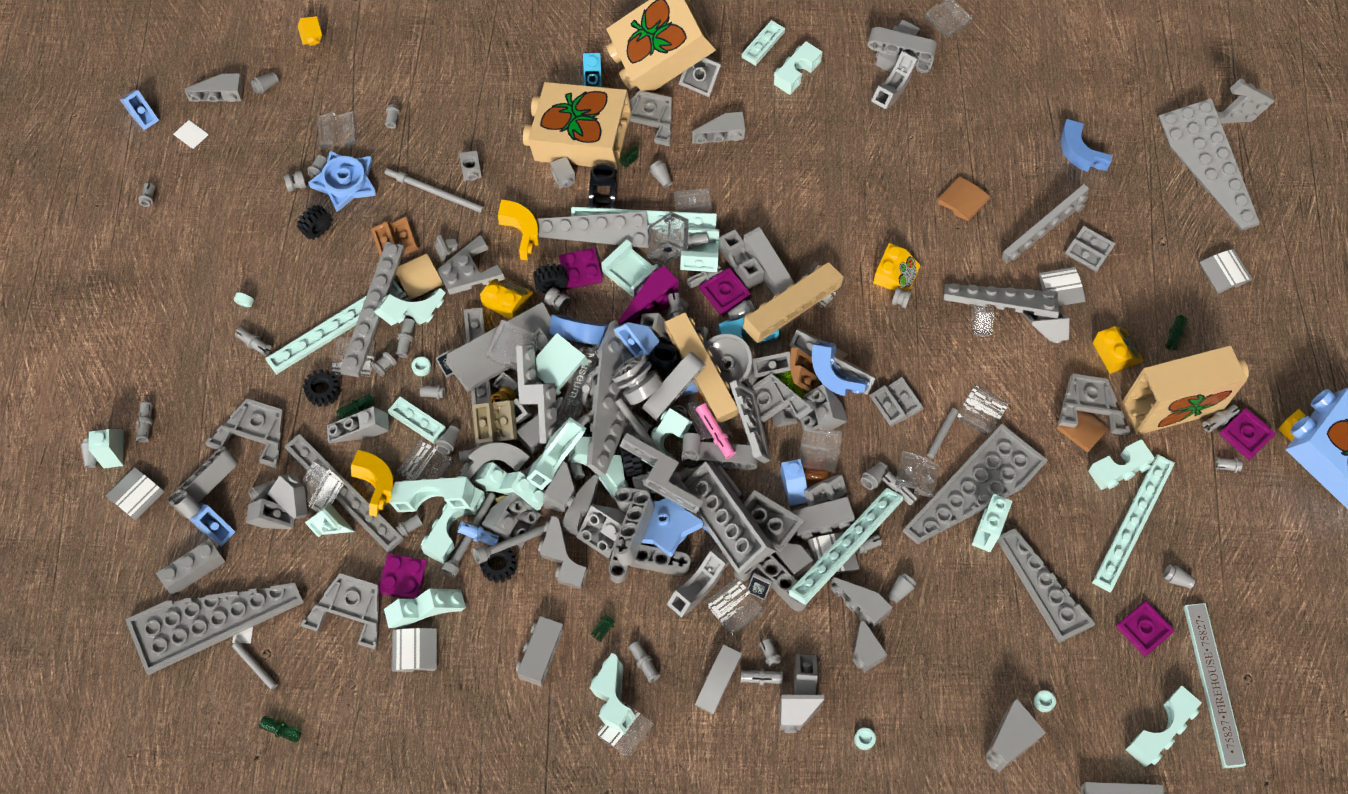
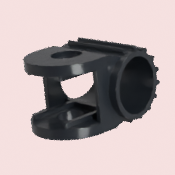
[589,162,617,209]
[647,342,679,382]

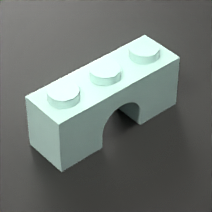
[774,41,822,95]
[640,408,693,467]
[1088,439,1155,490]

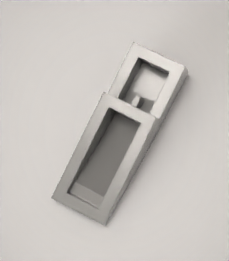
[562,475,599,535]
[695,644,742,715]

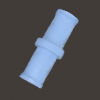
[457,521,499,546]

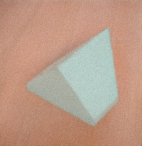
[305,503,355,537]

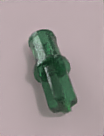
[1165,315,1187,351]
[336,393,375,420]
[259,715,302,743]

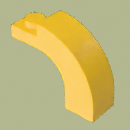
[498,200,539,261]
[351,450,393,517]

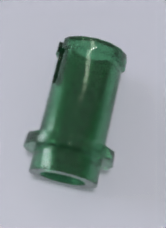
[591,615,615,642]

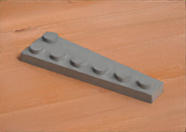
[1002,184,1089,264]
[537,212,649,248]
[944,283,1059,318]
[997,528,1095,643]

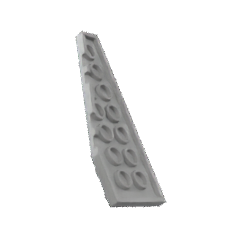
[1159,99,1260,231]
[587,320,651,477]
[903,424,1048,544]
[125,583,304,675]

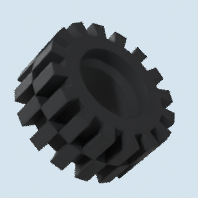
[297,205,333,240]
[533,264,568,294]
[303,369,340,407]
[618,443,642,478]
[480,545,517,583]

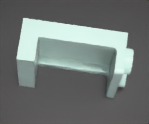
[680,227,720,272]
[601,239,659,298]
[535,333,589,396]
[972,494,1012,552]

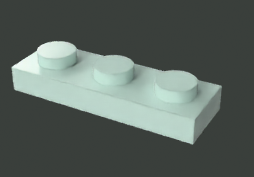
[742,20,785,66]
[388,397,446,444]

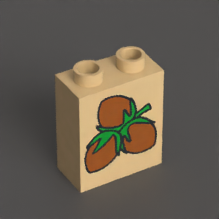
[606,0,716,93]
[523,82,631,169]
[1122,346,1249,435]

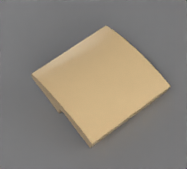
[396,254,444,301]

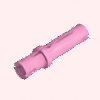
[696,403,736,459]

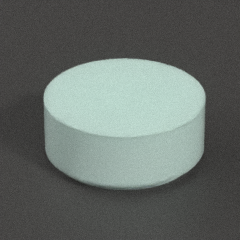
[234,292,254,307]
[411,356,431,376]
[1034,690,1056,712]
[854,727,876,750]

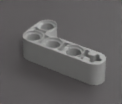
[868,27,937,73]
[642,351,706,421]
[681,433,758,470]
[168,447,238,519]
[613,488,655,566]
[609,545,690,583]
[733,555,808,612]

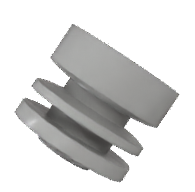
[611,354,663,405]

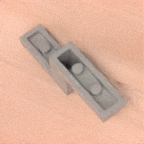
[789,328,877,395]
[516,345,558,443]
[620,433,703,514]

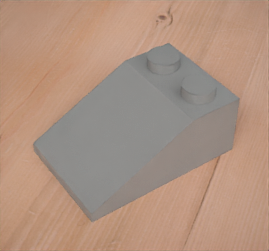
[743,490,804,552]

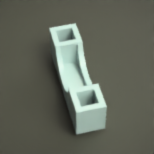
[390,476,474,512]
[421,487,485,564]
[1125,686,1202,767]

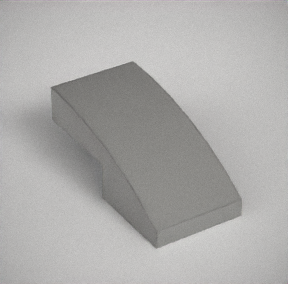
[804,474,847,507]

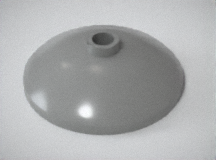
[704,334,753,390]

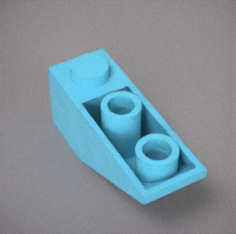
[583,53,602,87]

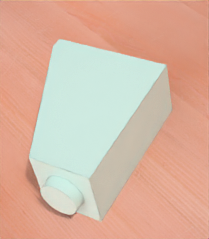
[89,429,124,468]

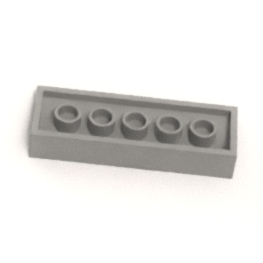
[446,302,554,392]
[683,461,776,576]

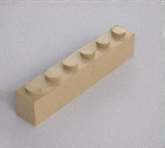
[743,262,844,343]
[665,313,738,424]

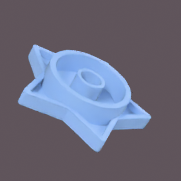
[308,151,376,212]
[641,498,703,557]

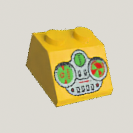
[873,243,920,291]
[480,277,533,319]
[1092,326,1144,374]

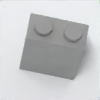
[985,699,1046,772]

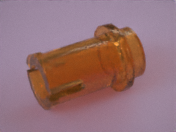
[804,469,828,482]

